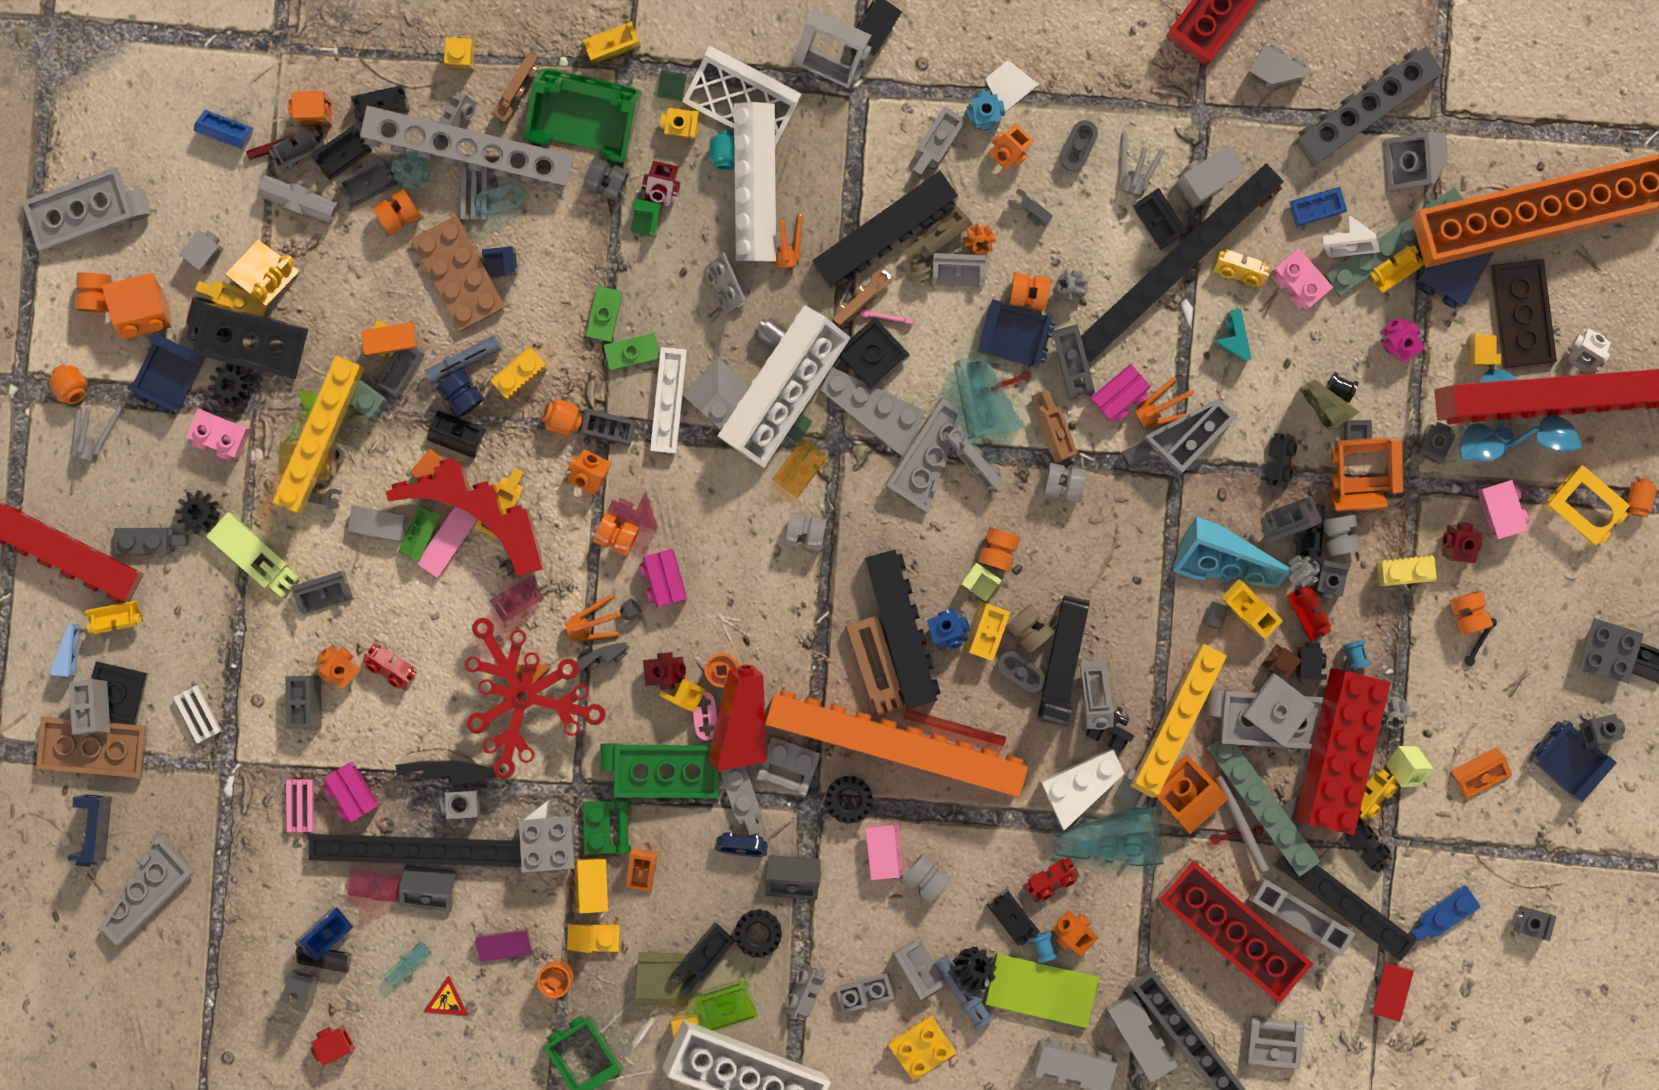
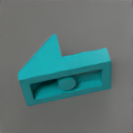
[1213,308,1251,362]

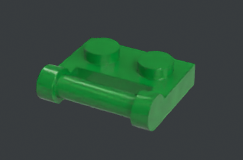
[583,800,631,854]

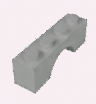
[1248,876,1356,956]

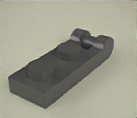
[1052,324,1095,401]

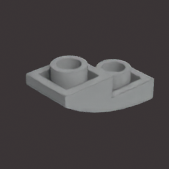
[347,505,407,541]
[835,972,896,1013]

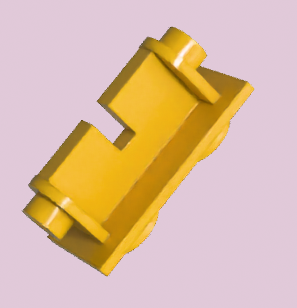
[1369,245,1425,293]
[1212,249,1270,288]
[85,600,144,635]
[1360,769,1398,823]

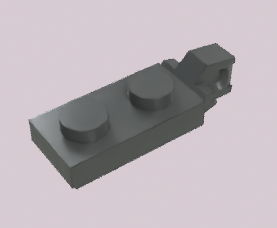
[114,528,188,554]

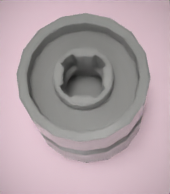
[1043,463,1086,503]
[785,512,827,552]
[1322,515,1362,556]
[901,854,951,903]

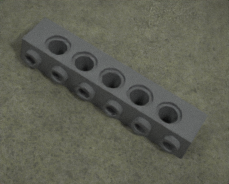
[1295,47,1444,167]
[1129,966,1246,1090]

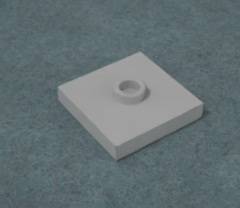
[1242,673,1315,747]

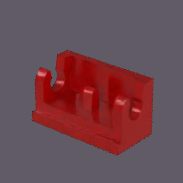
[1372,963,1414,1022]

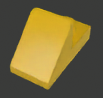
[567,923,620,953]

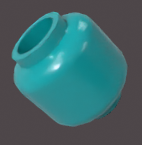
[709,130,735,170]

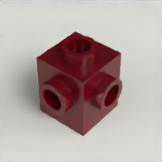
[642,160,681,206]
[1442,522,1483,563]
[643,652,686,690]

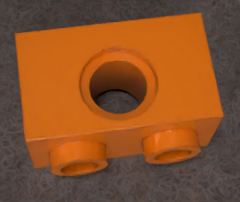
[288,91,332,126]

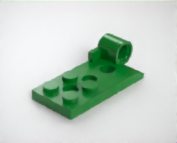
[600,743,719,798]

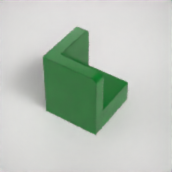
[631,199,662,238]

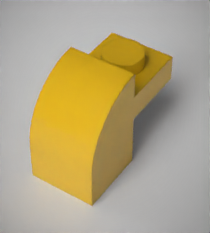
[1221,579,1283,640]

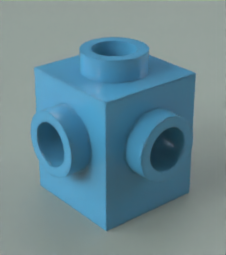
[966,91,1005,131]

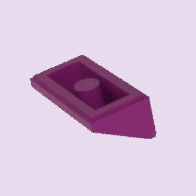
[475,928,532,962]

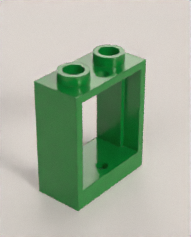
[543,1015,623,1090]

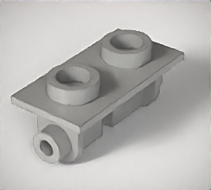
[434,92,477,145]
[784,963,825,1021]

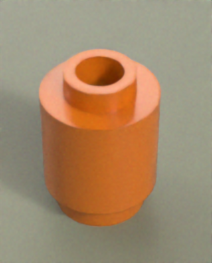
[1627,478,1657,518]

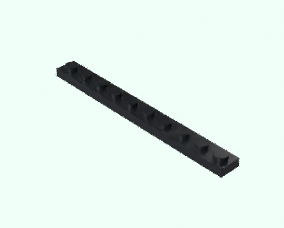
[1081,163,1284,361]
[308,833,521,867]

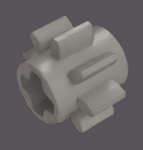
[1056,270,1088,302]
[1288,555,1320,587]
[1382,697,1411,729]

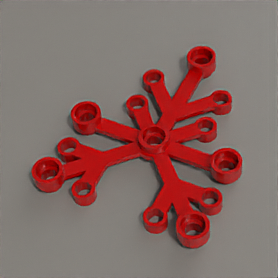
[465,618,606,779]

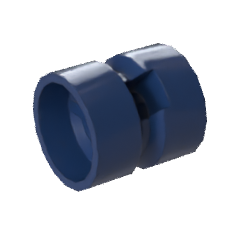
[436,369,485,418]

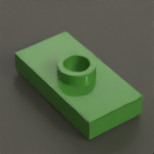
[586,286,623,343]
[604,333,660,371]
[398,504,440,561]

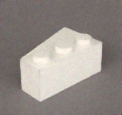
[1040,748,1125,830]

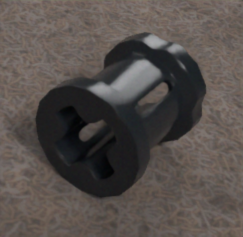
[1326,371,1359,403]

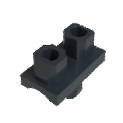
[1085,706,1135,752]

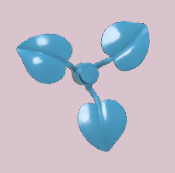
[1460,369,1581,461]

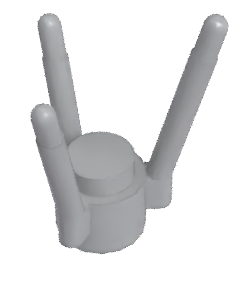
[1118,131,1165,196]
[71,407,122,460]

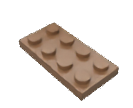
[411,215,506,332]
[36,717,147,778]

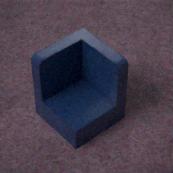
[482,246,518,278]

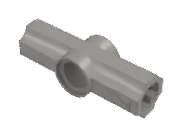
[256,175,339,224]

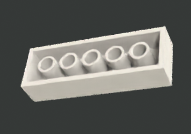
[718,305,850,468]
[662,1020,831,1090]

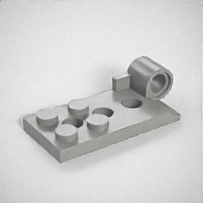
[22,167,151,251]
[1206,688,1324,749]

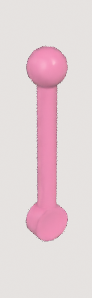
[860,308,914,325]

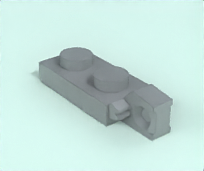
[912,106,966,178]
[945,425,1003,490]
[720,766,762,836]

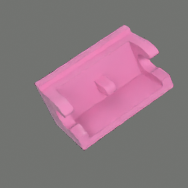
[865,823,904,880]

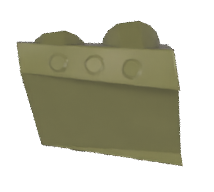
[1299,379,1359,431]
[635,951,691,1006]

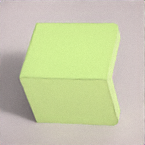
[961,563,1002,601]
[1386,746,1433,787]

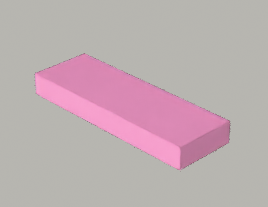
[416,506,478,578]

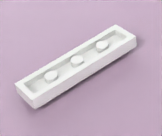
[650,347,687,454]

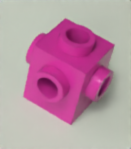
[1380,317,1425,363]

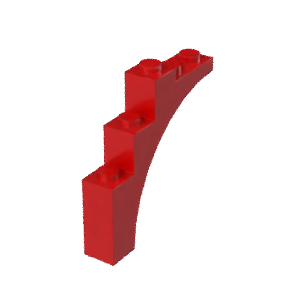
[386,457,545,576]

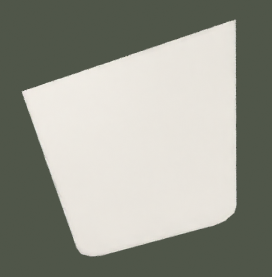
[986,61,1039,112]

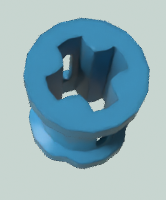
[1342,639,1372,671]
[1030,930,1061,963]

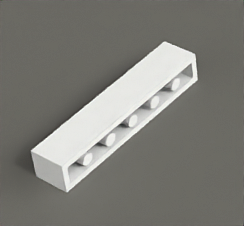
[734,102,776,262]

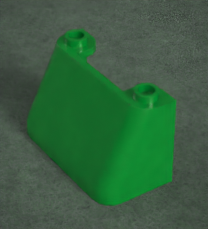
[523,68,641,164]

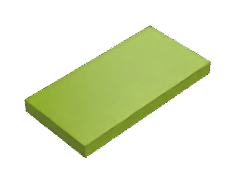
[985,953,1099,1028]

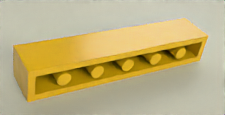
[273,355,365,513]
[1130,644,1227,798]

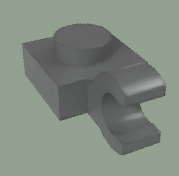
[1007,189,1053,227]
[308,488,342,509]

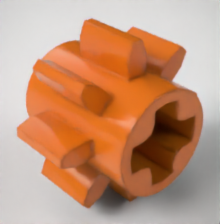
[962,223,997,255]

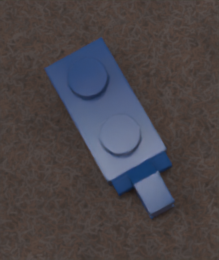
[1410,884,1481,941]

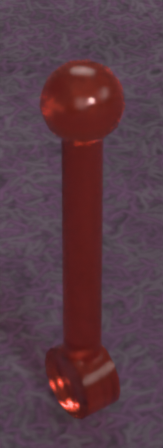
[980,370,1031,397]
[1210,825,1264,844]

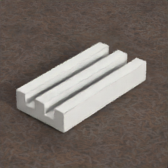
[173,685,222,743]

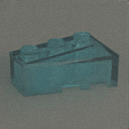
[953,355,1025,439]

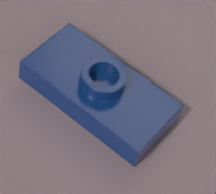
[193,110,253,149]
[1289,187,1347,227]

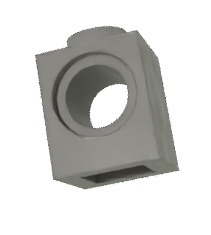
[179,230,224,273]
[441,790,481,819]

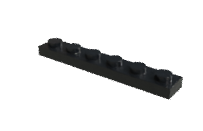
[1275,854,1417,961]

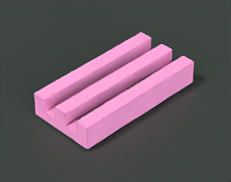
[286,779,314,832]

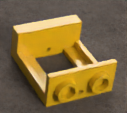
[1543,465,1630,546]

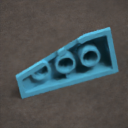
[1173,517,1290,588]

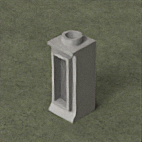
[1080,660,1114,730]

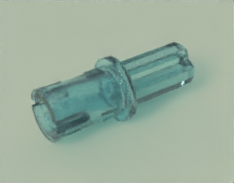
[383,941,431,986]

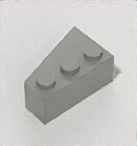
[1174,145,1245,211]
[1142,398,1237,474]
[1105,992,1178,1083]
[1032,1036,1118,1090]

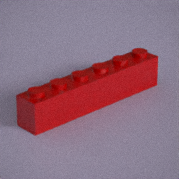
[0,503,144,603]

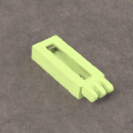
[206,512,300,598]

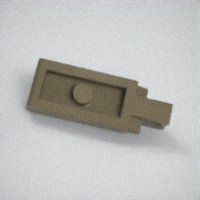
[903,206,973,265]

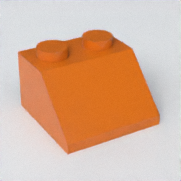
[102,273,172,340]
[1156,755,1229,834]

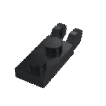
[669,922,735,994]

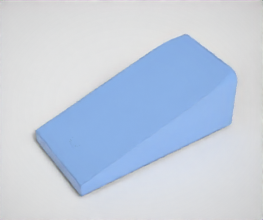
[49,624,80,677]

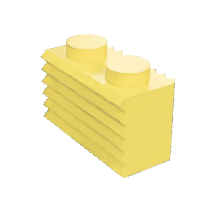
[1377,555,1437,586]

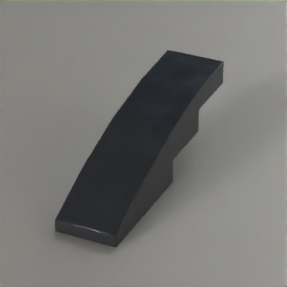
[395,760,506,786]

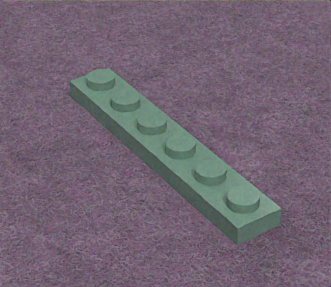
[1324,187,1463,296]
[1206,738,1321,877]

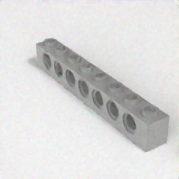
[360,106,573,190]

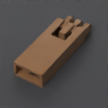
[846,615,903,716]

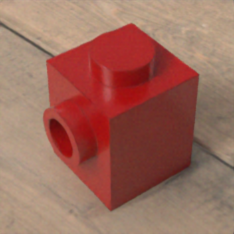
[311,1025,355,1066]

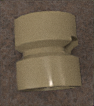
[1006,604,1054,654]

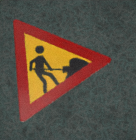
[424,976,468,1015]

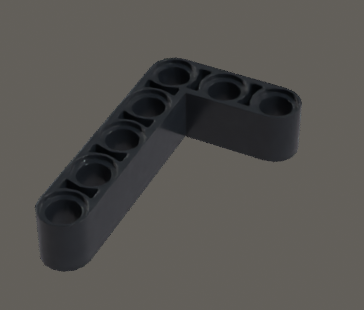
[1037,595,1090,727]

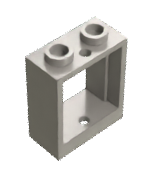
[792,9,872,88]

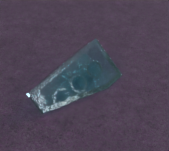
[1051,807,1164,866]

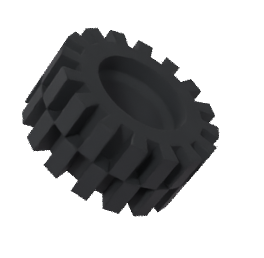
[826,776,873,824]
[735,909,782,958]

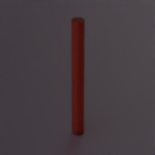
[903,709,1006,746]

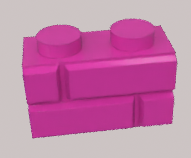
[1090,363,1151,422]
[639,549,687,607]
[323,761,380,823]

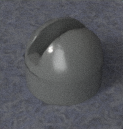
[620,598,643,621]

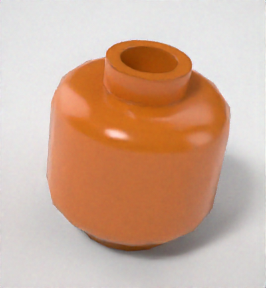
[48,365,88,404]
[541,399,582,437]

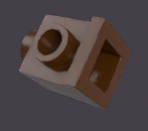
[1261,644,1302,681]

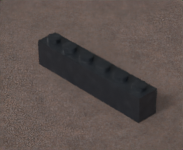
[812,171,958,289]
[865,549,941,709]

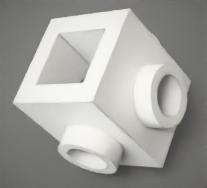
[1568,328,1611,374]

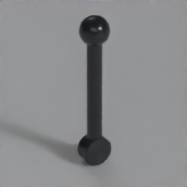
[1464,618,1497,666]

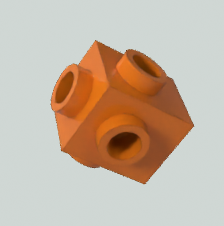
[988,123,1034,171]
[567,449,611,495]
[315,644,360,690]
[1051,910,1099,957]

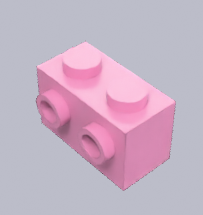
[1272,248,1333,310]
[186,409,251,461]
[1477,480,1529,540]

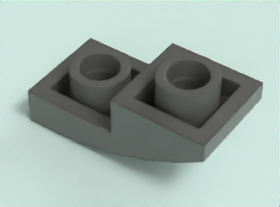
[577,642,629,672]

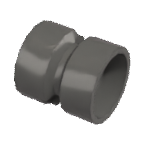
[582,157,629,202]

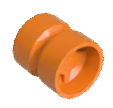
[373,188,422,236]
[74,272,111,313]
[1009,272,1051,311]
[593,512,640,557]
[978,527,1021,572]
[1449,590,1493,635]
[705,653,739,687]
[537,960,574,998]

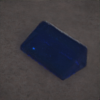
[294,907,353,962]

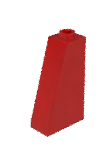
[708,664,767,771]

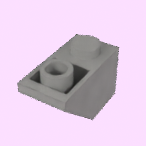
[1246,44,1310,89]

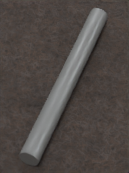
[1215,774,1269,873]

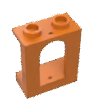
[1331,436,1403,497]

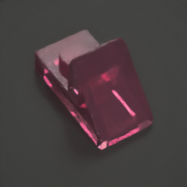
[608,492,659,532]
[490,576,544,623]
[348,868,402,901]

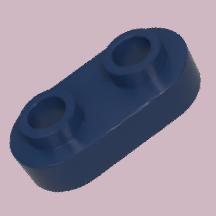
[715,832,768,857]

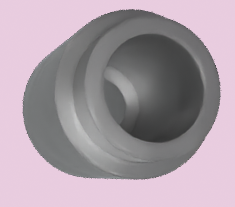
[754,317,787,352]

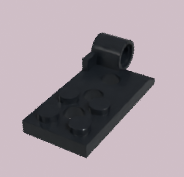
[186,297,309,379]

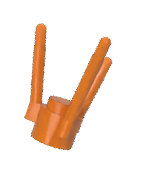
[772,214,803,269]
[1134,377,1193,429]
[565,594,621,643]

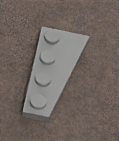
[820,367,925,457]
[884,398,964,514]
[100,835,194,946]

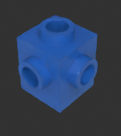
[927,609,970,650]

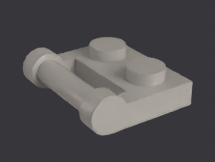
[756,736,821,798]
[1247,1016,1304,1069]

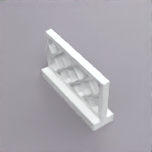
[682,46,804,148]

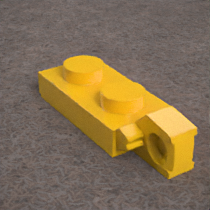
[195,280,269,317]
[474,468,525,540]

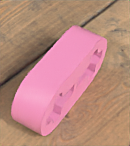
[693,691,718,740]

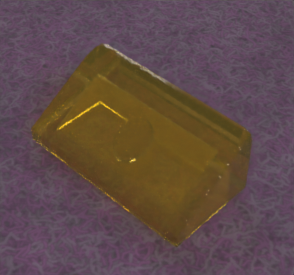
[772,438,828,498]

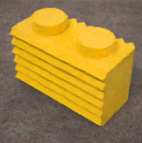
[490,346,548,400]

